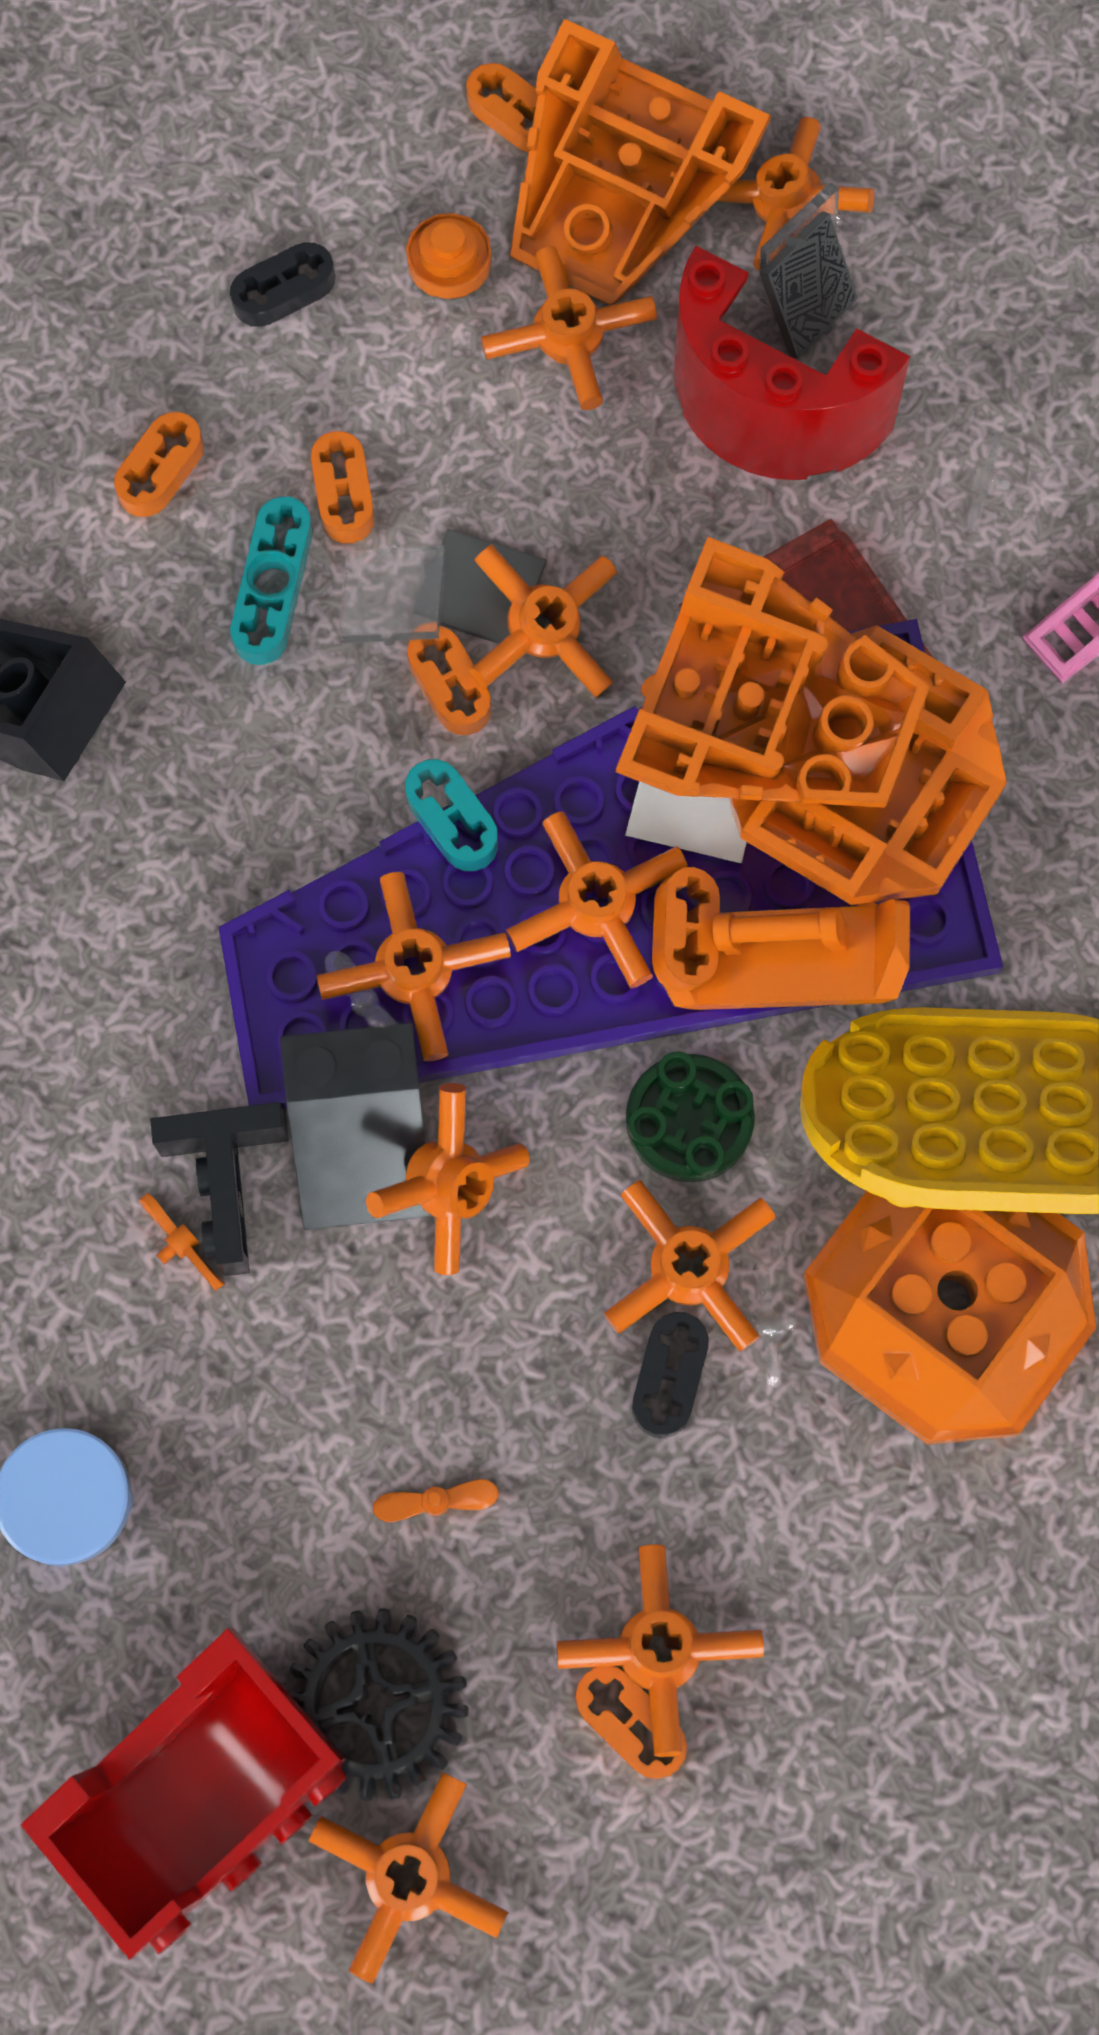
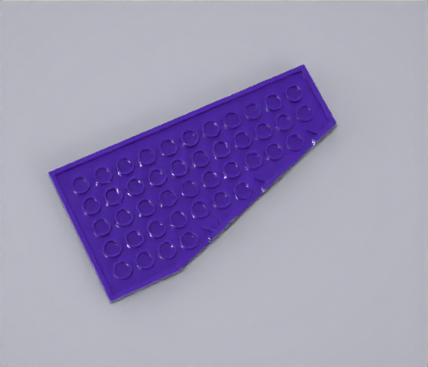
[218,619,1003,1109]

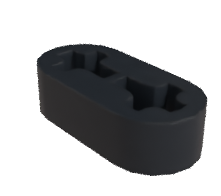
[230,242,336,327]
[632,1312,709,1438]

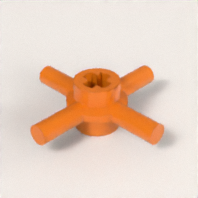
[716,117,875,271]
[481,246,657,410]
[470,544,617,698]
[506,811,688,988]
[316,872,511,1061]
[366,1083,530,1275]
[603,1180,776,1352]
[556,1544,764,1757]
[308,1772,509,1984]

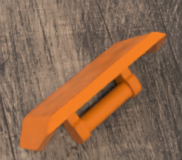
[663,899,910,1010]

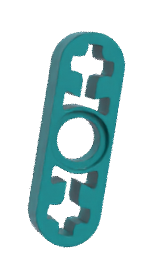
[230,496,313,665]

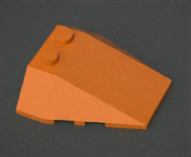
[510,18,771,306]

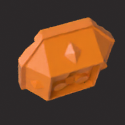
[729,625,1007,905]
[803,1191,1096,1445]

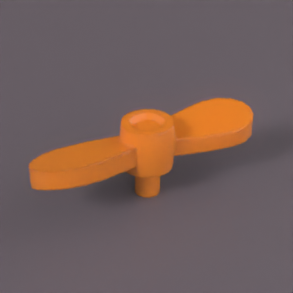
[138,1193,225,1291]
[372,1479,499,1523]

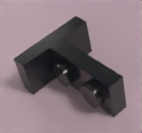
[150,1102,289,1276]

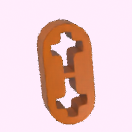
[466,63,537,152]
[114,412,204,517]
[311,431,375,543]
[407,625,492,735]
[652,867,720,993]
[575,1666,687,1779]

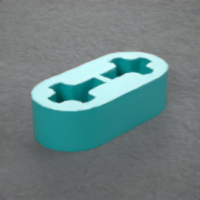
[405,759,498,871]

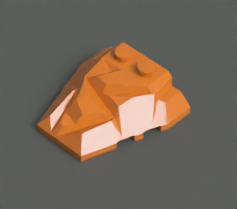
[615,536,930,808]

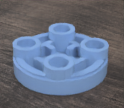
[0,1428,133,1567]

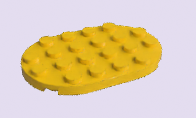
[800,1007,1099,1214]

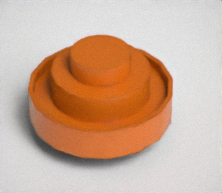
[406,213,492,299]

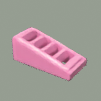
[1022,573,1099,683]

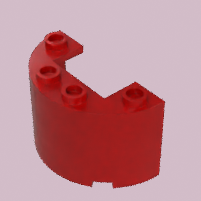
[674,246,911,480]
[20,1627,348,1960]

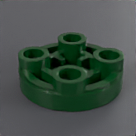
[626,1051,755,1182]

